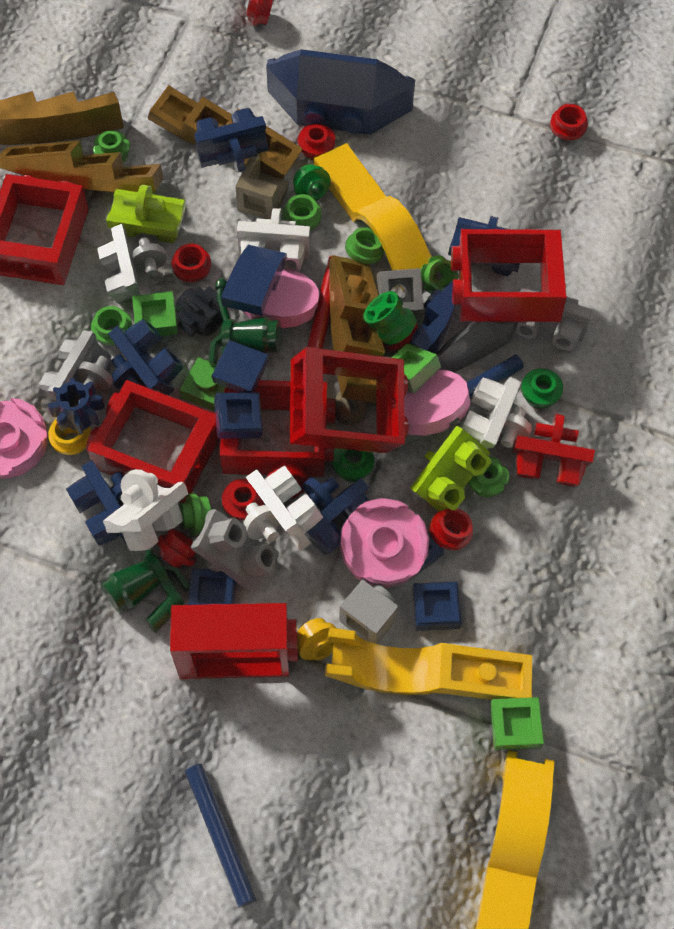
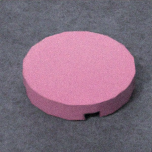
[242,268,319,328]
[404,370,471,436]
[0,398,49,479]
[339,498,429,588]

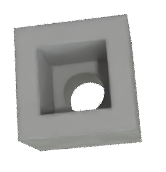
[377,268,423,312]
[339,579,399,644]

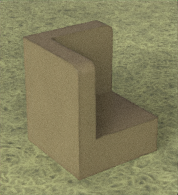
[235,154,289,219]

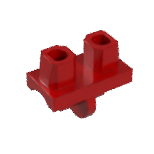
[512,414,595,487]

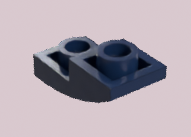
[221,244,287,316]
[409,281,455,354]

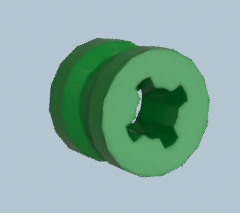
[363,291,417,345]

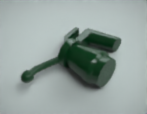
[209,278,282,367]
[101,547,190,634]

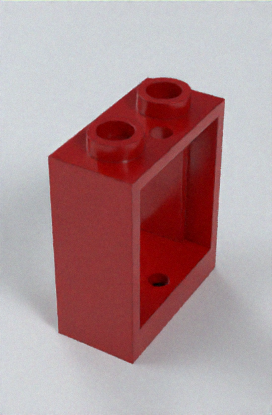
[0,174,89,286]
[451,229,567,322]
[290,347,409,453]
[86,380,220,503]
[220,380,336,477]
[170,603,298,679]

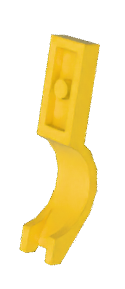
[314,143,437,292]
[324,627,532,700]
[476,750,554,929]

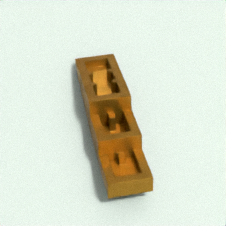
[148,85,303,179]
[0,91,124,145]
[0,140,163,192]
[329,255,385,403]

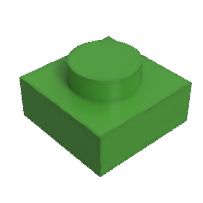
[132,291,178,336]
[392,344,441,394]
[179,357,225,412]
[490,697,544,750]

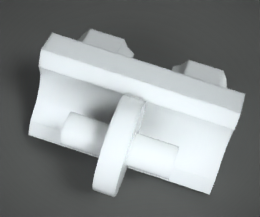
[237,208,310,272]
[459,377,532,450]
[243,466,323,551]
[103,469,188,551]

